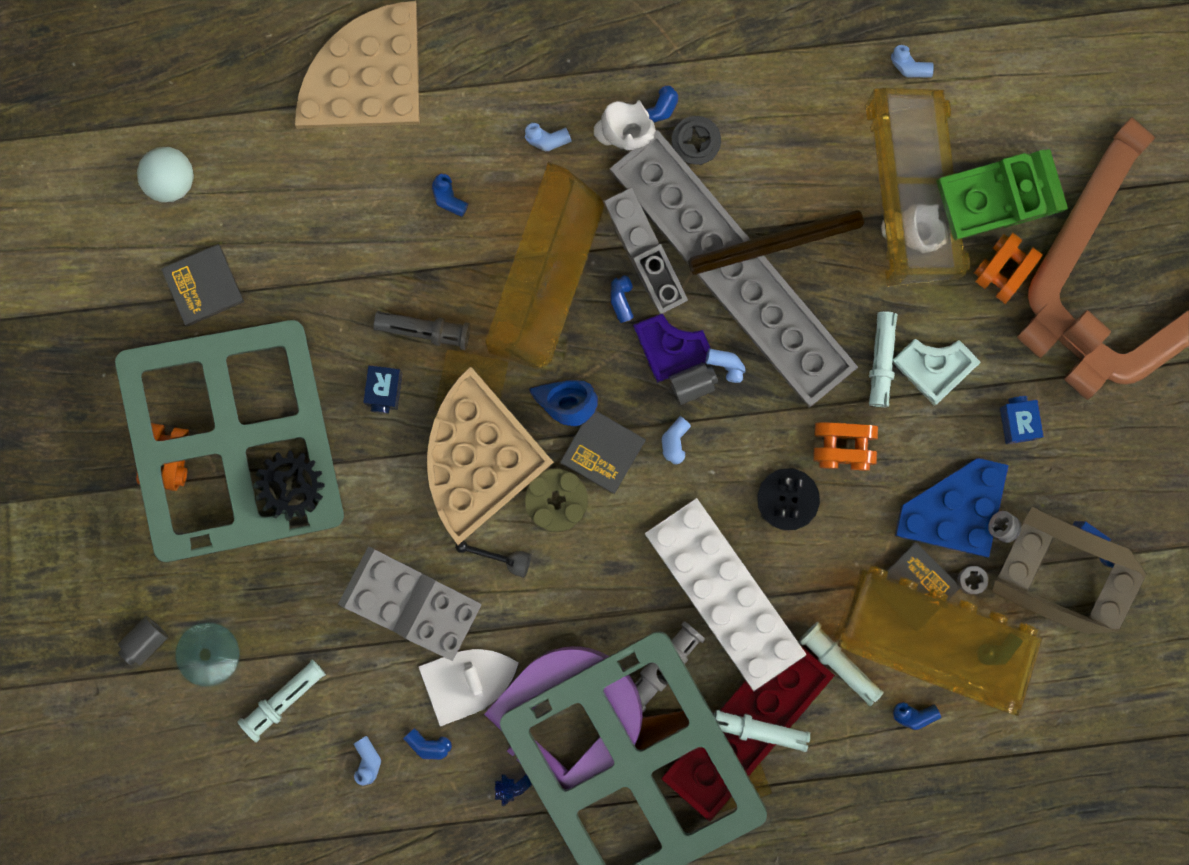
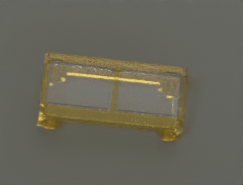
[865,88,970,287]

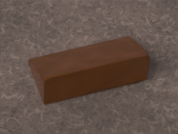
[635,710,689,750]

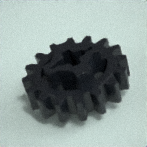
[253,450,325,521]

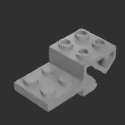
[338,546,482,661]

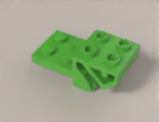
[936,149,1068,241]

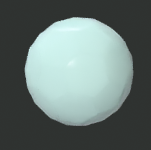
[137,147,194,202]

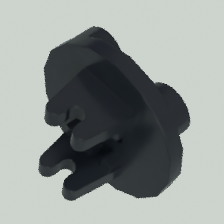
[757,468,820,531]

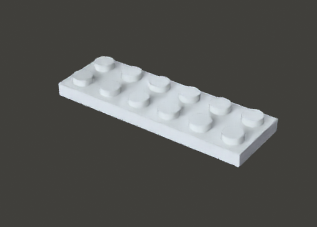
[645,498,807,692]

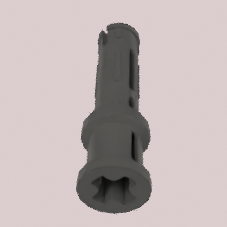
[373,311,471,351]

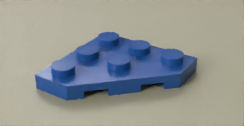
[895,458,1009,558]

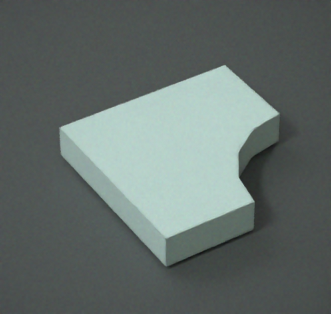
[892,339,981,406]

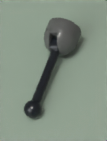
[455,541,532,578]

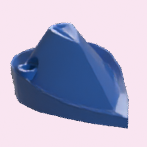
[529,380,598,426]

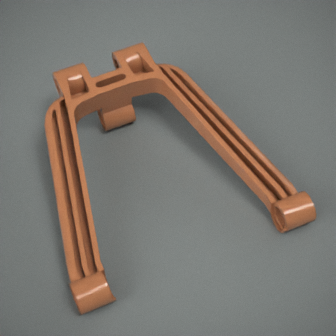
[1016,117,1189,400]

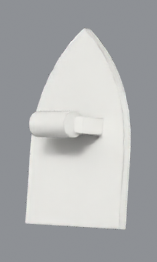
[419,649,518,726]

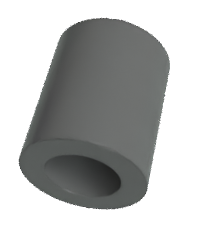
[668,362,718,405]
[118,616,169,666]

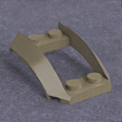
[992,506,1147,634]

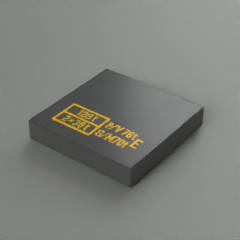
[161,244,244,327]
[560,410,646,494]
[871,542,961,632]

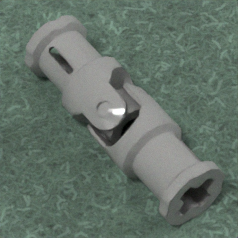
[635,621,705,712]

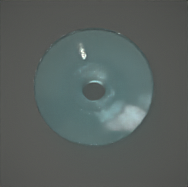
[176,623,240,686]

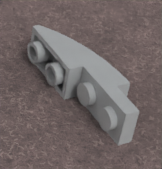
[603,187,688,314]

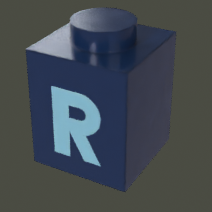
[363,365,403,414]

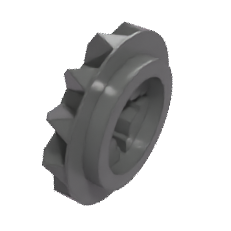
[672,116,721,166]

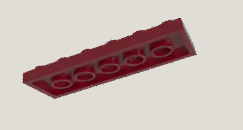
[661,645,835,822]

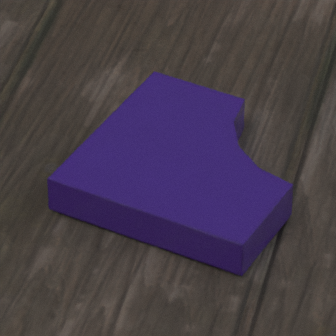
[633,314,711,383]

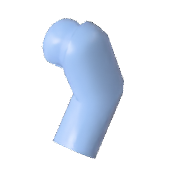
[891,45,933,78]
[525,123,572,151]
[706,348,745,383]
[662,416,691,464]
[353,736,381,786]

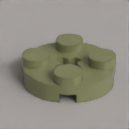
[525,469,588,532]

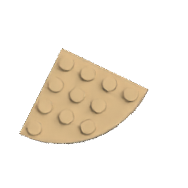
[295,1,420,129]
[427,367,554,545]

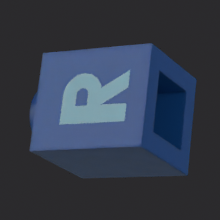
[1000,396,1044,444]

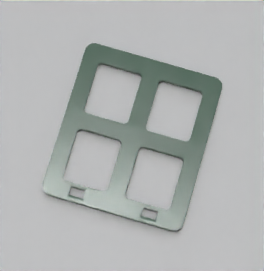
[115,320,344,563]
[500,631,767,865]

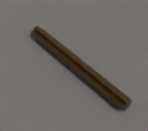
[688,210,864,275]

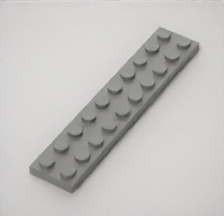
[609,130,858,408]

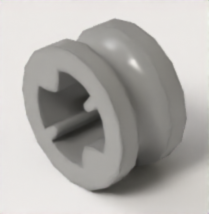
[988,511,1021,543]
[957,566,988,595]

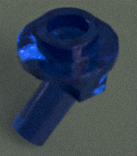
[495,774,532,806]

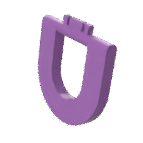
[484,646,642,789]

